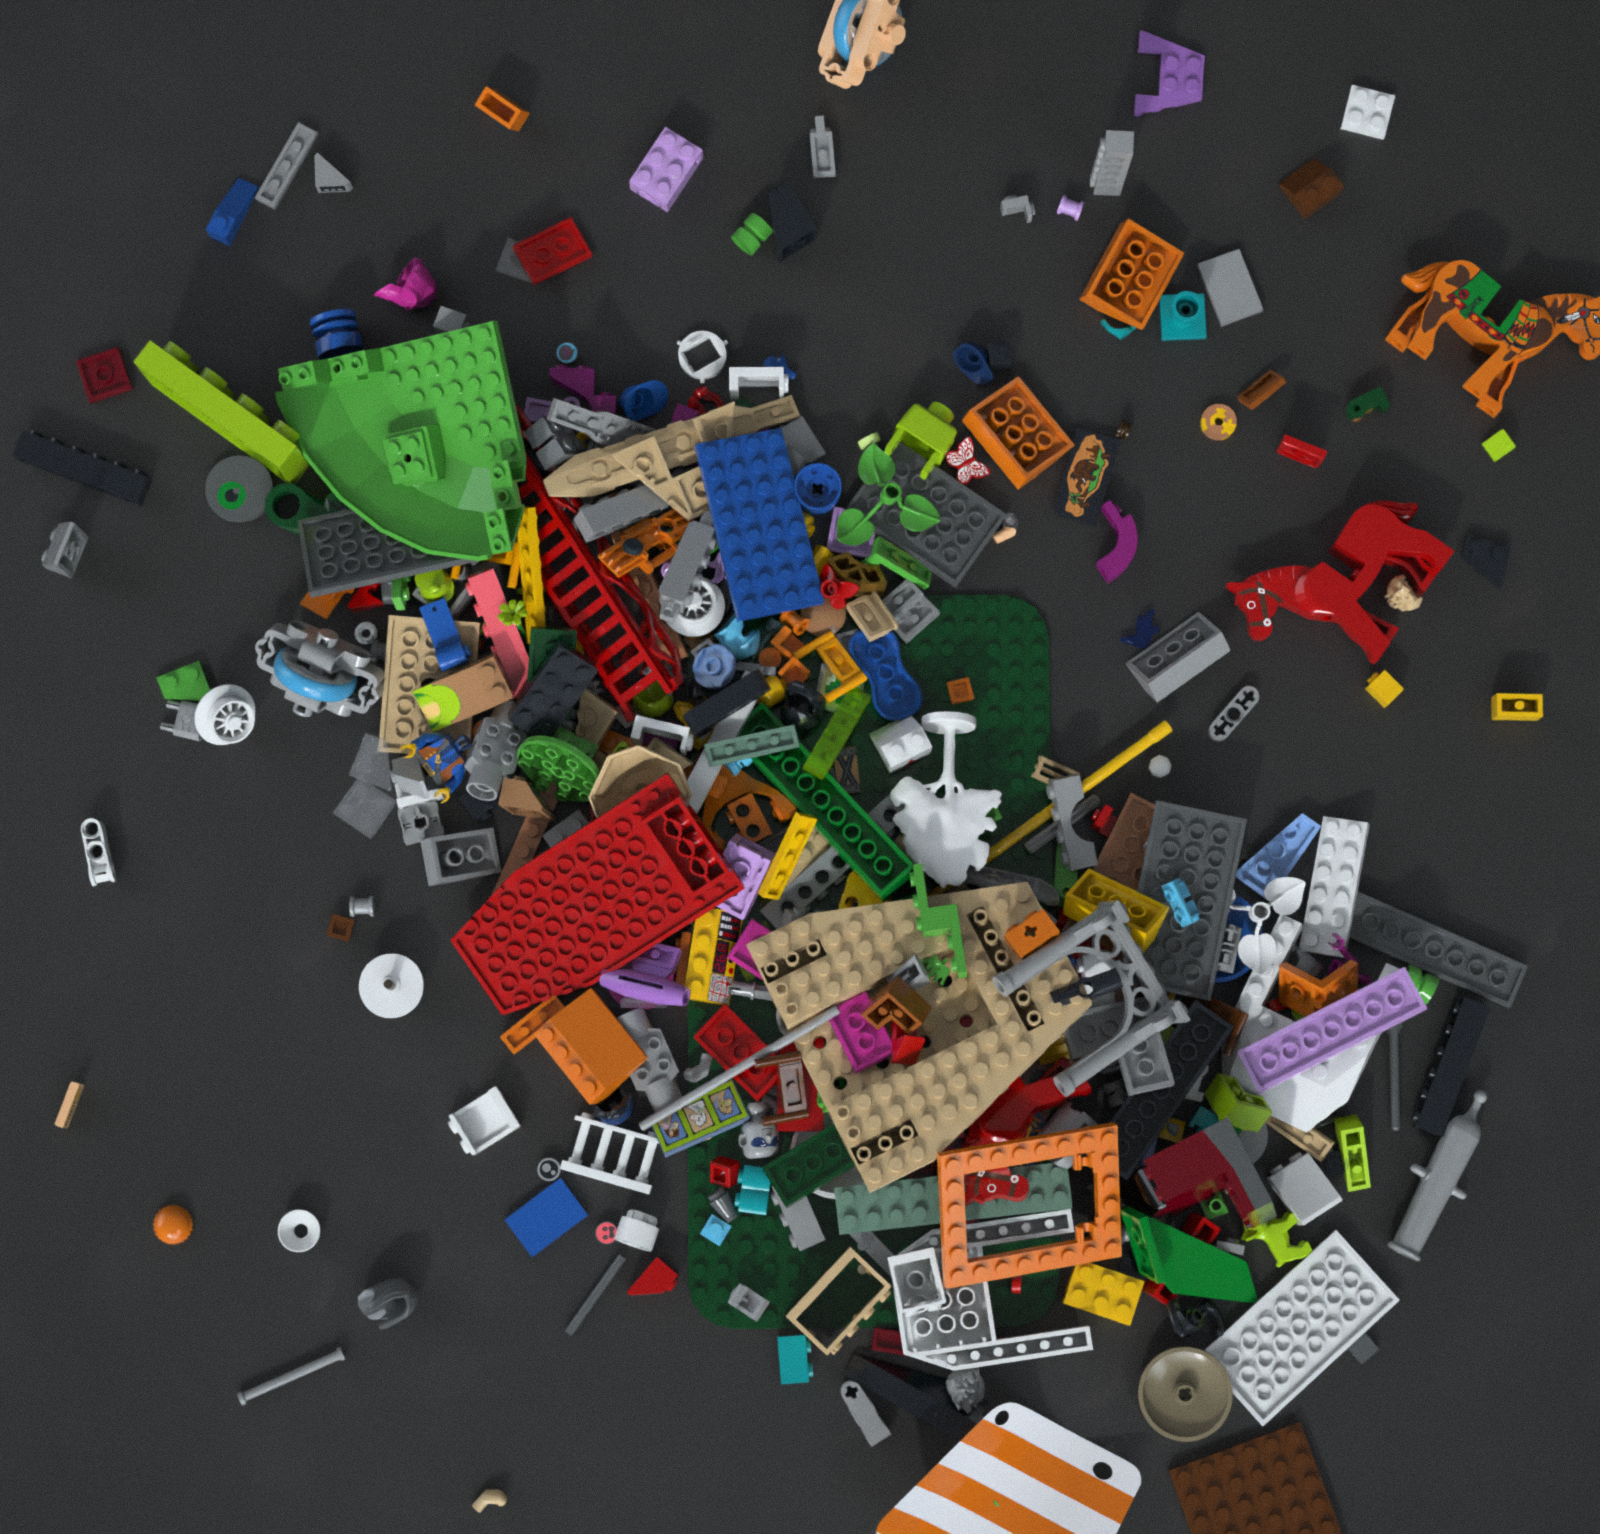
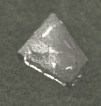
[349,732,391,791]

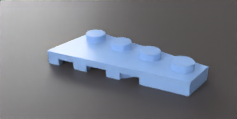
[1235,813,1321,901]

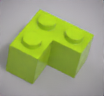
[1204,1073,1272,1132]

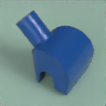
[764,354,797,381]

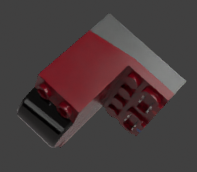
[1130,1117,1277,1229]

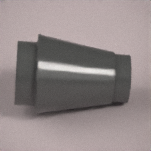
[708,1187,739,1223]

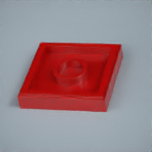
[1276,434,1327,468]

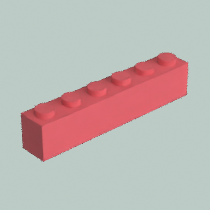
[465,567,529,701]

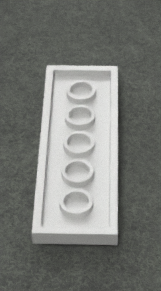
[1299,816,1370,958]

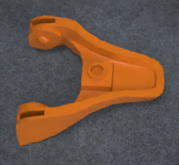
[695,751,797,853]

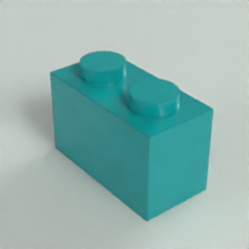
[777,1334,813,1384]

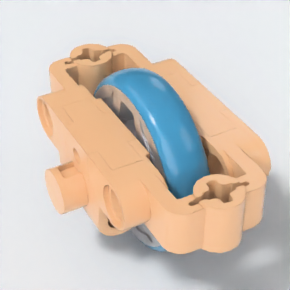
[818,0,906,89]

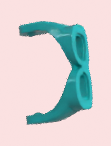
[1100,319,1137,340]

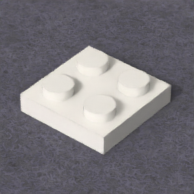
[1340,85,1395,140]

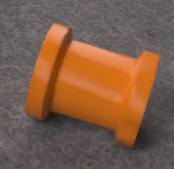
[779,610,810,636]

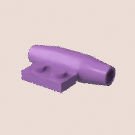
[599,943,690,1006]

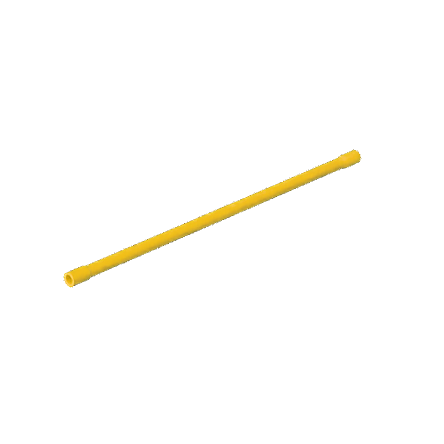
[927,720,1173,896]

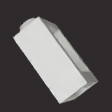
[887,1247,946,1317]

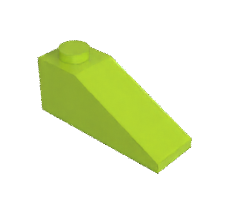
[1334,1114,1371,1192]

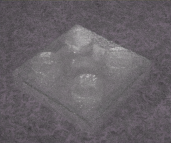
[333,776,397,839]

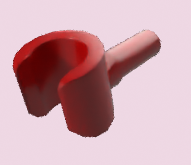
[1266,998,1290,1012]

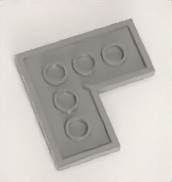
[1063,997,1175,1096]

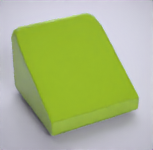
[1482,429,1516,462]

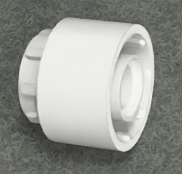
[614,1209,659,1252]

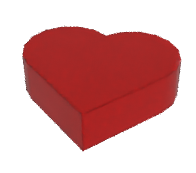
[1011,1275,1022,1294]

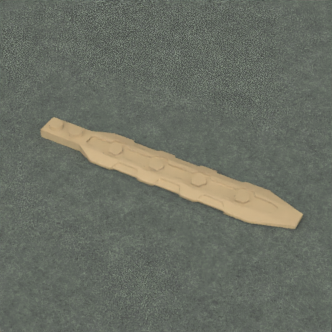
[543,395,800,497]

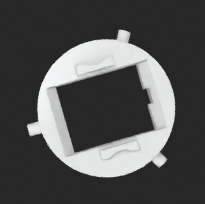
[677,331,728,384]

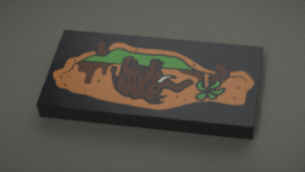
[1052,428,1120,526]

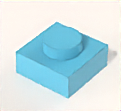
[700,1214,732,1246]

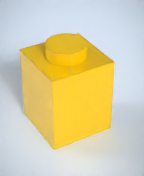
[1365,670,1404,708]

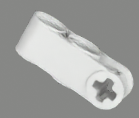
[81,818,116,886]

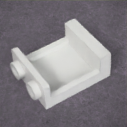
[729,367,788,400]
[631,715,694,756]
[448,1086,521,1155]

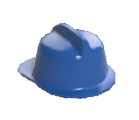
[617,380,668,421]

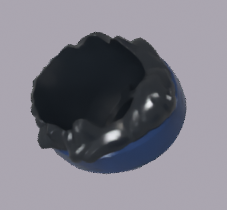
[590,1083,633,1126]

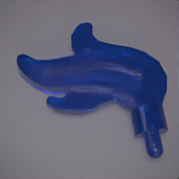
[1119,610,1160,648]

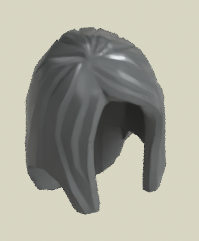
[357,1277,418,1329]

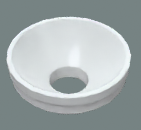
[278,1210,321,1252]

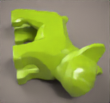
[1241,1211,1313,1267]

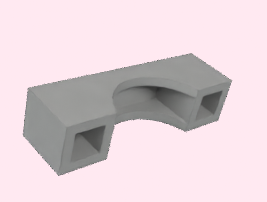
[1046,774,1098,871]

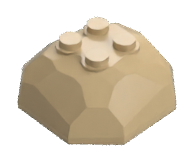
[588,744,692,818]

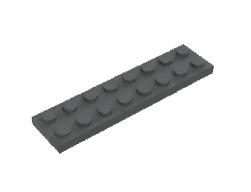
[1349,892,1528,1008]

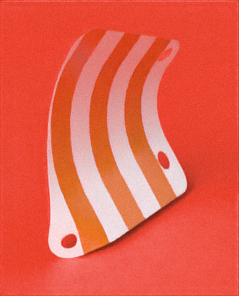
[876,1402,1141,1534]

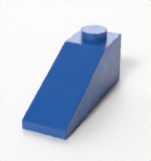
[206,178,259,246]

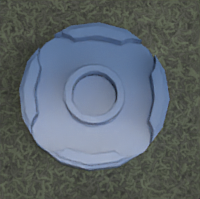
[693,644,737,690]

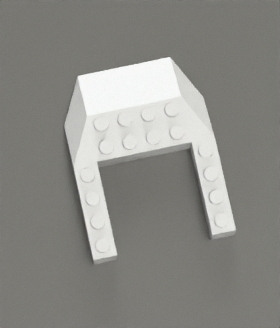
[1222,915,1399,1133]
[893,1209,1093,1371]

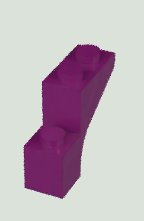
[549,365,617,415]

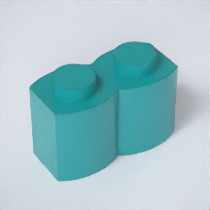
[735,1165,771,1215]

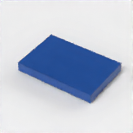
[505,1178,588,1257]

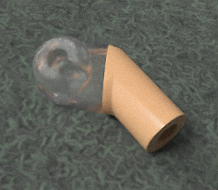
[993,512,1019,544]

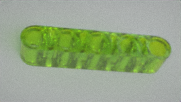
[803,687,872,780]

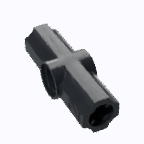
[1050,968,1123,1006]

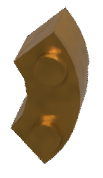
[827,552,887,598]

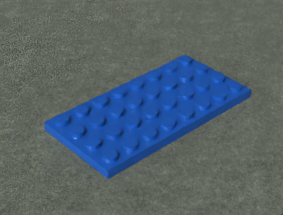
[694,428,825,622]

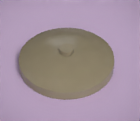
[1138,1346,1233,1442]

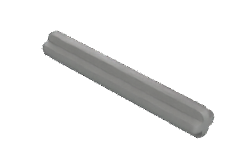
[1024,794,1101,854]

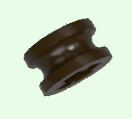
[1115,418,1134,441]

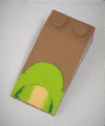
[412,652,515,732]

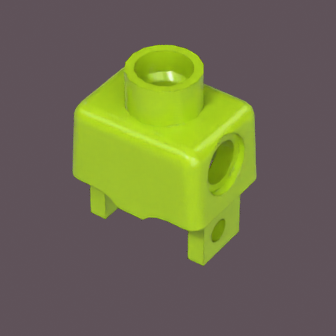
[884,402,957,480]

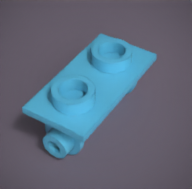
[1161,877,1200,928]

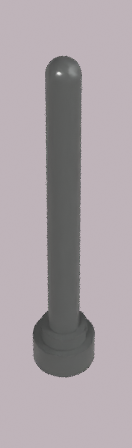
[1387,1022,1403,1131]

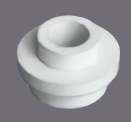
[355,622,378,645]

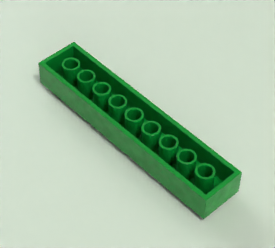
[738,702,914,903]

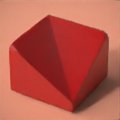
[710,1156,739,1188]

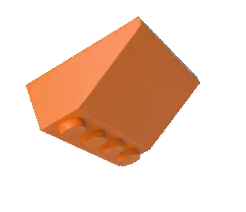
[1079,218,1184,330]
[962,376,1075,490]
[534,988,649,1105]

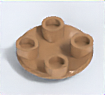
[800,597,846,637]

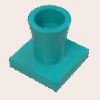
[1159,291,1207,341]

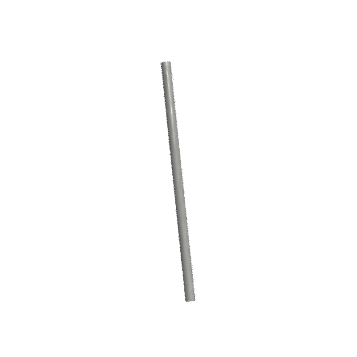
[639,1005,841,1131]

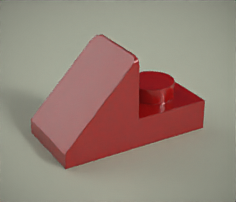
[347,583,385,613]
[892,1020,925,1066]

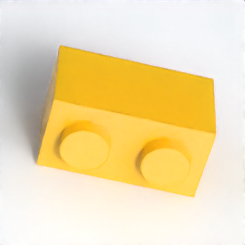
[1491,693,1543,721]

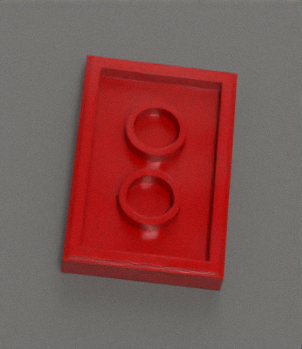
[512,217,593,286]

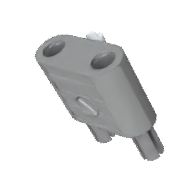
[160,700,202,741]

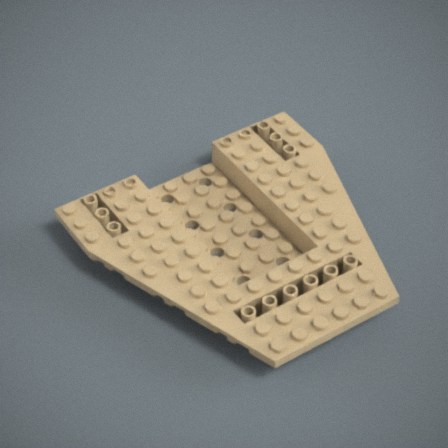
[746,882,1092,1193]

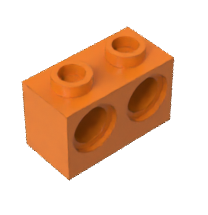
[725,793,773,843]

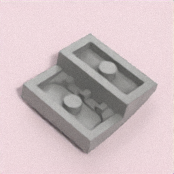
[882,579,940,644]

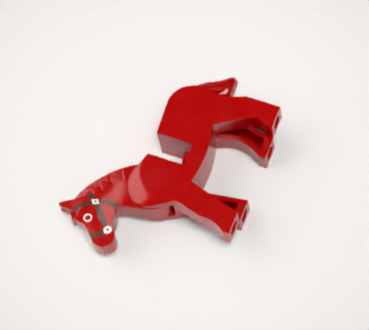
[1225,500,1454,664]
[960,1016,1091,1207]

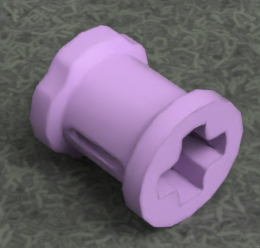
[1057,195,1084,221]

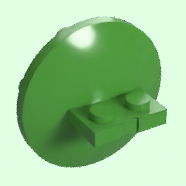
[517,727,600,802]

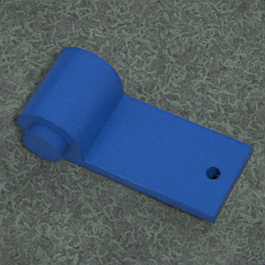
[419,598,472,672]

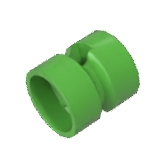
[731,213,773,256]
[1406,964,1439,1005]

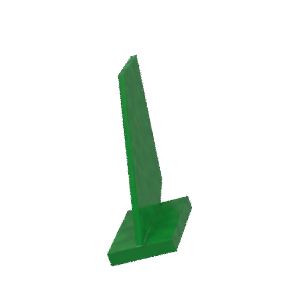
[1120,1206,1258,1303]

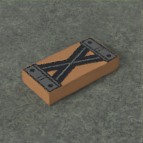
[833,747,861,794]

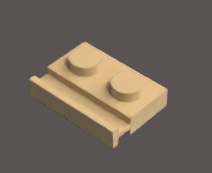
[846,591,899,642]

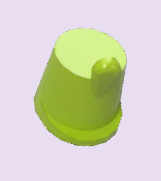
[415,569,455,603]

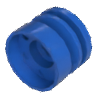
[309,309,364,360]
[794,463,842,515]

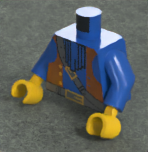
[399,732,472,804]

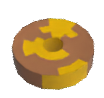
[1200,404,1237,440]

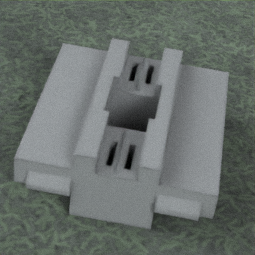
[398,801,445,846]

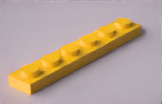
[517,506,546,644]

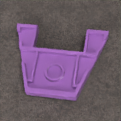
[1134,31,1205,117]

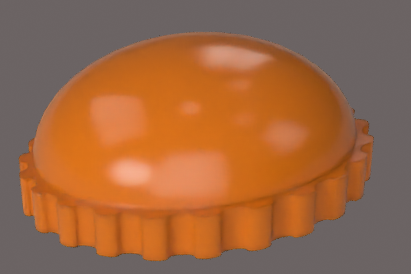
[153,1205,193,1245]

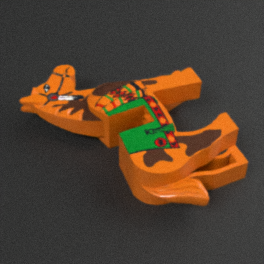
[1385,260,1600,418]

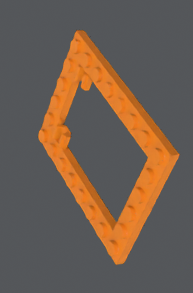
[937,1122,1122,1289]

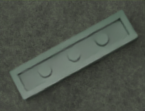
[704,725,799,767]

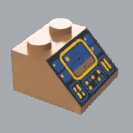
[498,776,556,821]

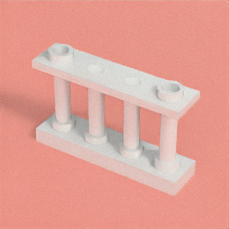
[560,1112,659,1195]

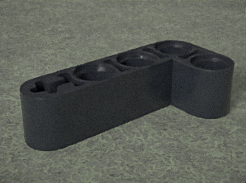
[683,669,771,739]

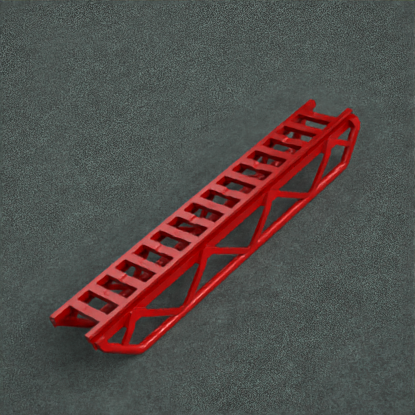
[515,403,683,723]

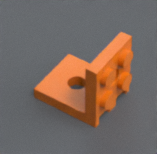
[1279,960,1359,1017]

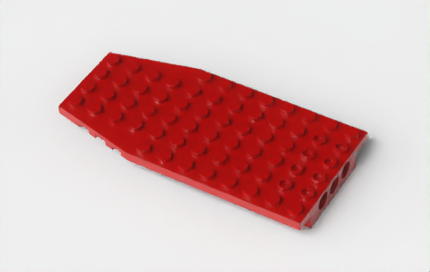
[450,772,745,1015]

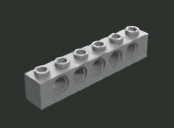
[1090,130,1134,196]

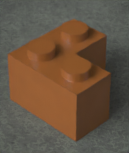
[861,976,932,1035]

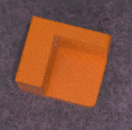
[770,625,805,661]
[778,656,810,686]

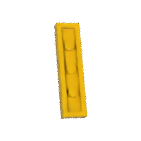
[758,812,817,900]

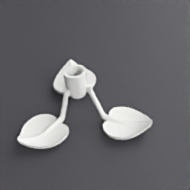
[1228,877,1306,974]

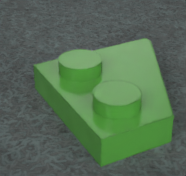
[156,661,211,702]

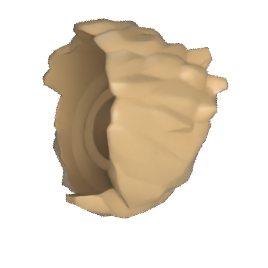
[1384,575,1423,611]

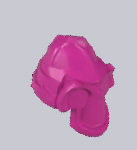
[374,257,437,311]

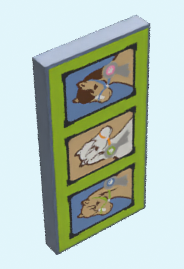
[647,1079,751,1158]

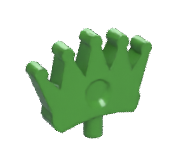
[921,955,950,985]

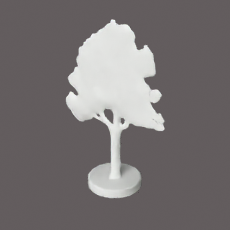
[890,711,1002,888]

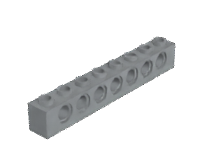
[760,794,905,930]

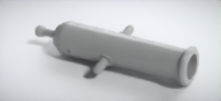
[1387,1090,1488,1261]

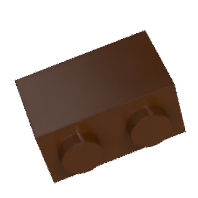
[1278,159,1344,219]

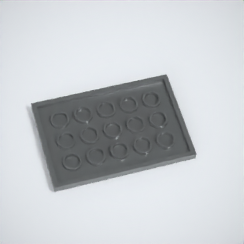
[845,442,1007,588]

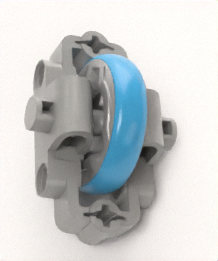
[255,620,384,717]

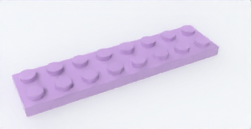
[1237,967,1427,1094]

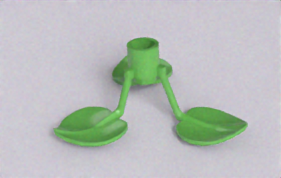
[837,443,941,546]

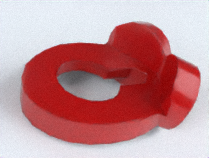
[688,387,724,416]

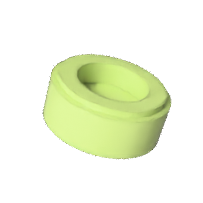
[857,432,881,450]

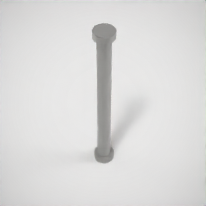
[237,1346,346,1405]

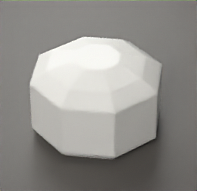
[1148,755,1172,778]

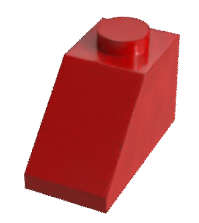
[626,1257,679,1295]

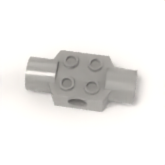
[464,700,527,801]
[617,1007,683,1113]

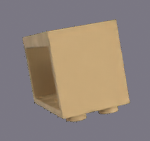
[786,1247,891,1355]

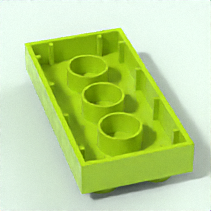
[133,340,310,485]

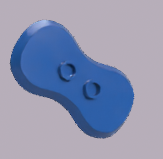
[849,629,923,721]

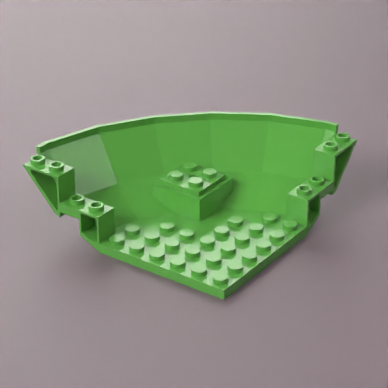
[275,321,526,561]

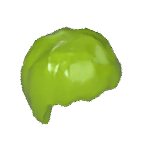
[632,680,673,718]

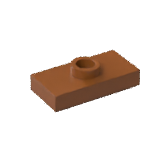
[1237,369,1286,410]

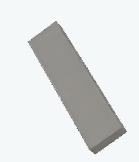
[255,122,319,210]

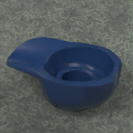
[953,341,994,385]

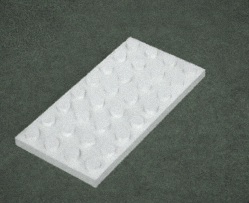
[1204,1230,1399,1426]

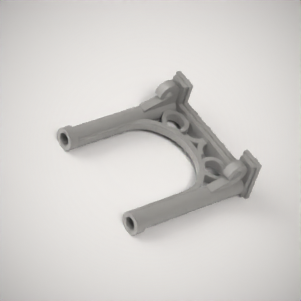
[992,900,1190,1097]

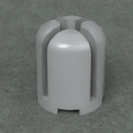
[1037,1101,1098,1169]

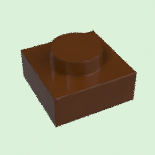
[326,914,356,942]

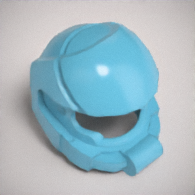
[714,613,760,661]

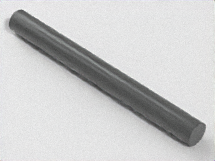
[564,1254,626,1336]

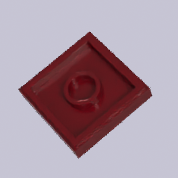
[76,346,133,404]

